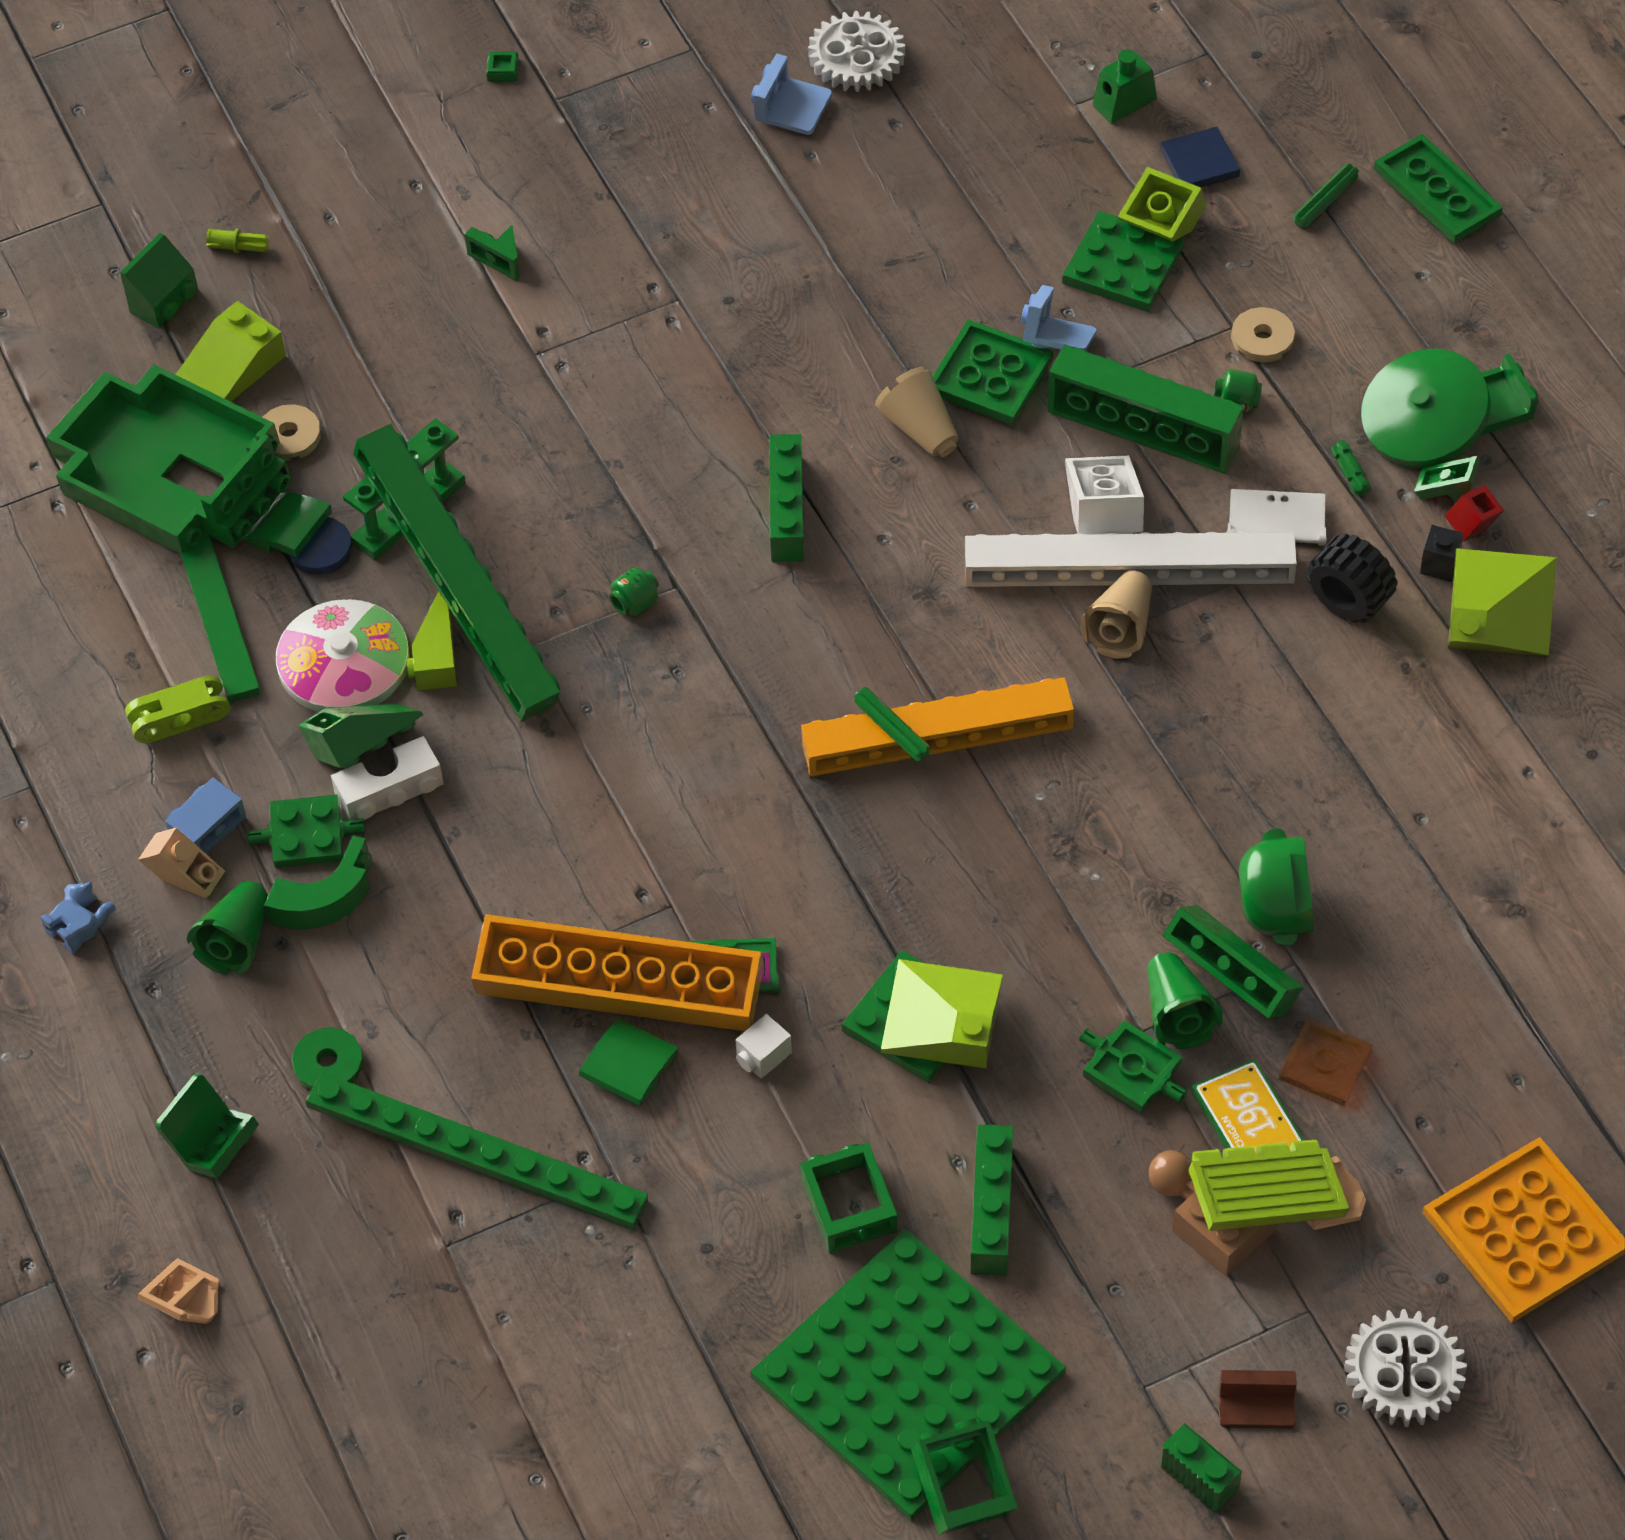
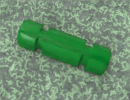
[1331,440,1371,497]

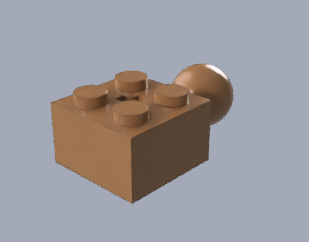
[1148,1150,1276,1277]

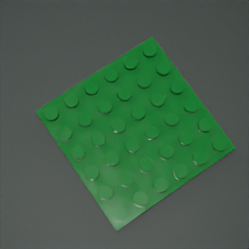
[750,1228,1066,1521]

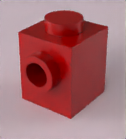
[1444,485,1504,542]

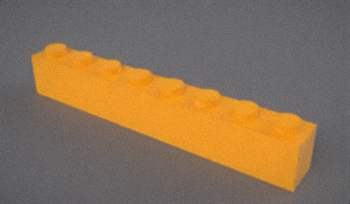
[801,677,1074,777]

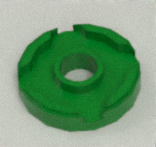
[292,1027,363,1089]

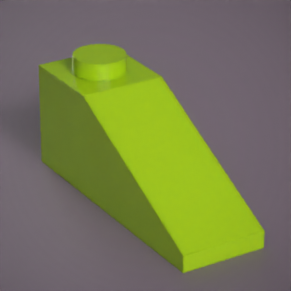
[407,591,457,691]

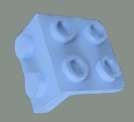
[751,53,832,135]
[1021,285,1097,351]

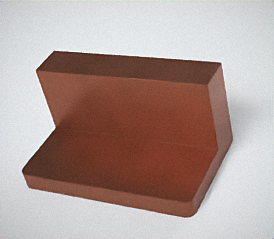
[1219,1370,1297,1429]

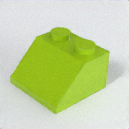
[1118,167,1207,241]

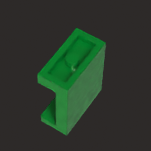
[1480,353,1539,436]

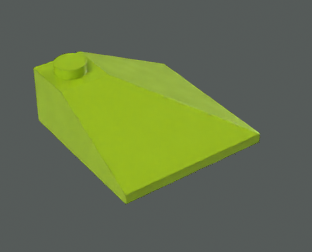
[1448,548,1557,656]
[881,959,1003,1068]

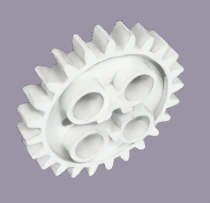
[808,11,905,92]
[1344,1309,1467,1427]

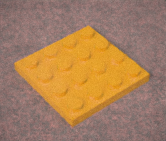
[1422,1137,1625,1324]

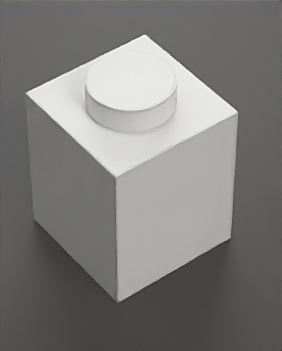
[736,1014,792,1079]

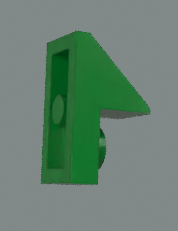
[465,225,520,281]
[1414,456,1480,503]

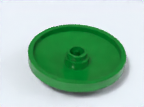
[1361,349,1491,468]

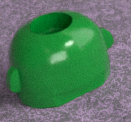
[1239,828,1314,946]

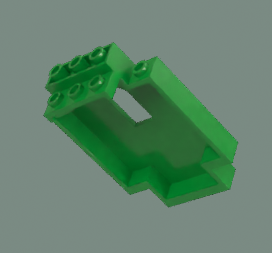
[46,364,292,554]

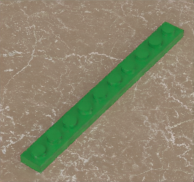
[305,1072,648,1230]

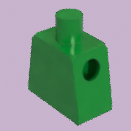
[1093,50,1157,124]

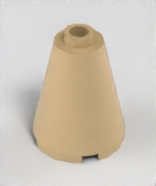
[875,367,959,457]
[1080,571,1152,659]

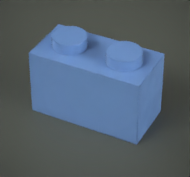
[165,777,246,854]

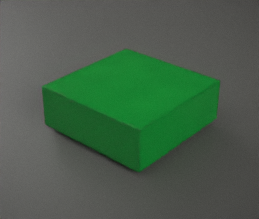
[486,52,519,81]

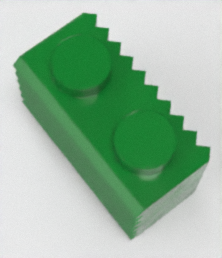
[1161,1423,1242,1512]

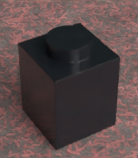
[1420,525,1464,582]

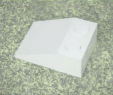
[1065,455,1144,534]

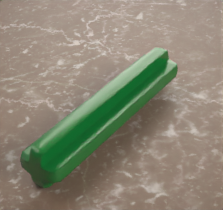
[1293,163,1359,228]
[854,687,930,762]

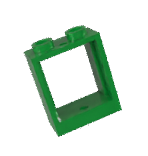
[800,1142,898,1253]
[911,1418,1018,1536]

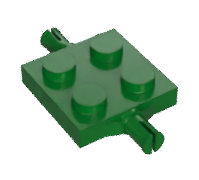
[248,794,365,868]
[1079,1020,1187,1114]

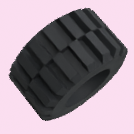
[1306,534,1398,623]

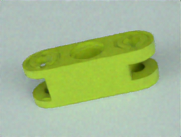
[125,675,231,743]

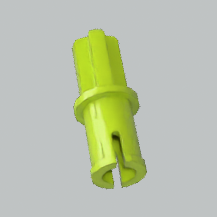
[206,228,269,253]

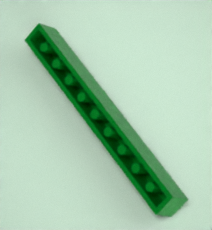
[353,424,560,722]

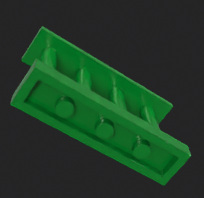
[343,418,466,561]

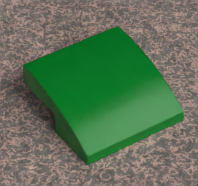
[244,492,332,558]
[579,1018,679,1106]

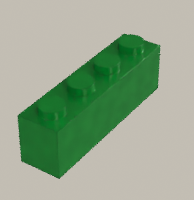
[769,434,804,562]
[1162,905,1304,1019]
[971,1124,1013,1276]

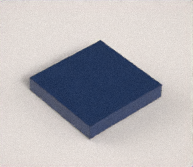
[1160,127,1240,187]

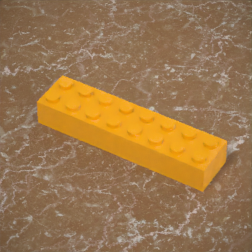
[471,914,764,1031]

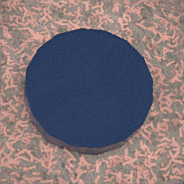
[288,517,352,574]

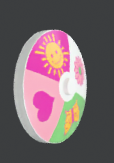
[276,599,410,712]

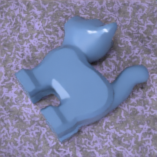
[40,882,116,954]

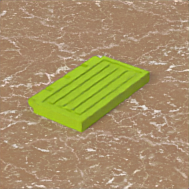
[1188,1139,1349,1231]

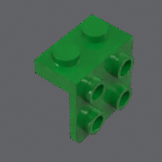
[156,1074,260,1179]

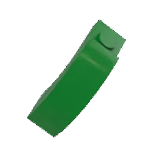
[264,835,372,930]

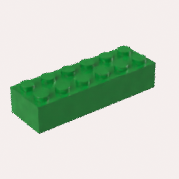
[1048,344,1244,474]

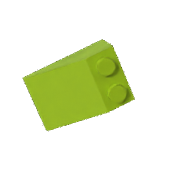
[175,301,286,402]

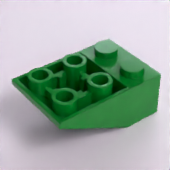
[298,704,423,768]

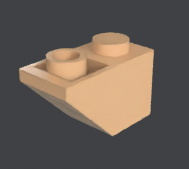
[138,828,225,898]

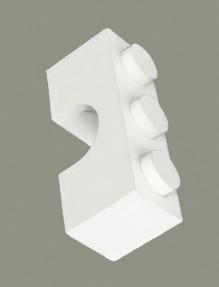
[331,736,444,820]

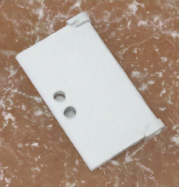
[1226,489,1327,546]

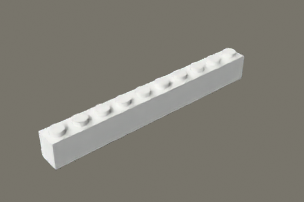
[965,531,1297,587]

